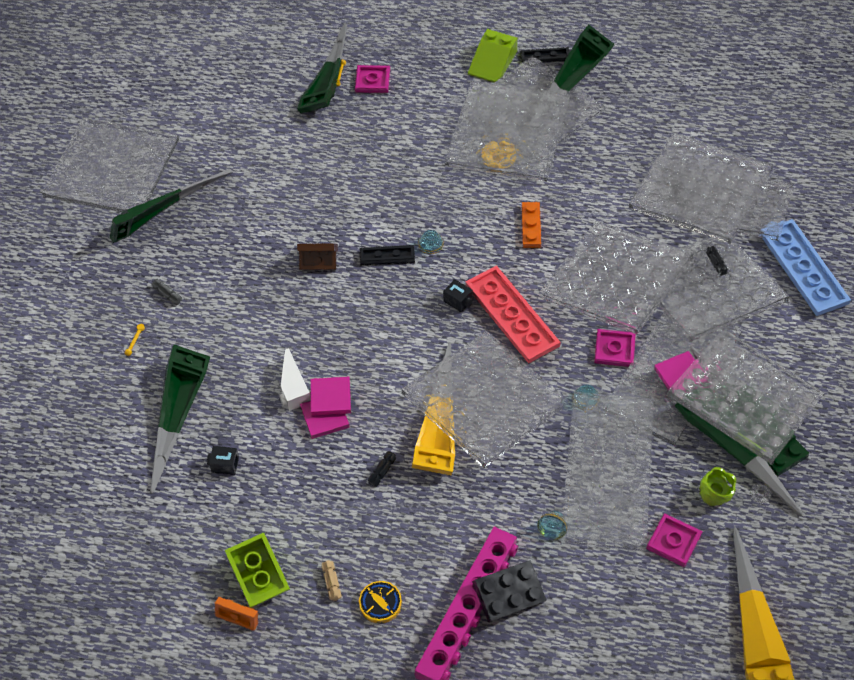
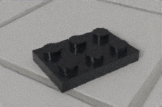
[472,560,547,623]

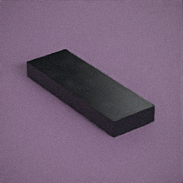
[520,47,570,64]
[360,245,415,265]

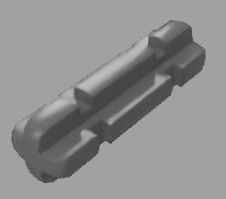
[151,279,182,305]

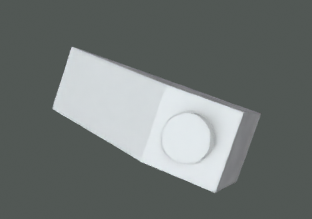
[279,348,311,411]

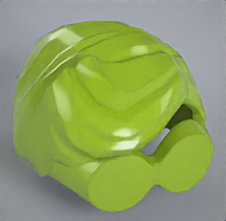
[699,467,736,506]

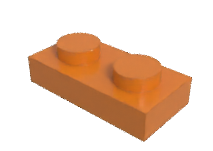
[215,597,258,631]

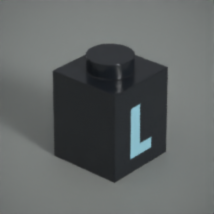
[443,279,473,312]
[207,446,239,475]

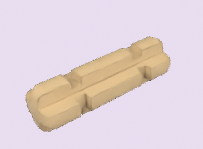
[321,560,342,601]

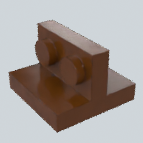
[297,243,338,270]

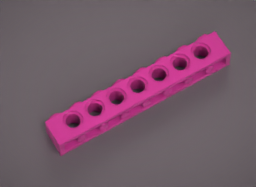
[415,527,518,680]

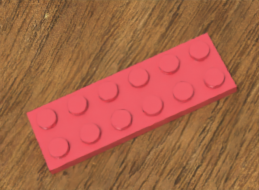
[466,265,561,364]

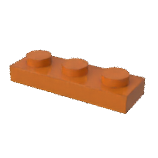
[522,202,541,248]

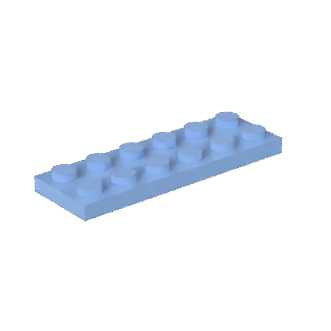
[760,219,851,316]

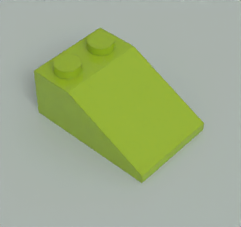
[468,29,518,84]
[225,532,290,608]

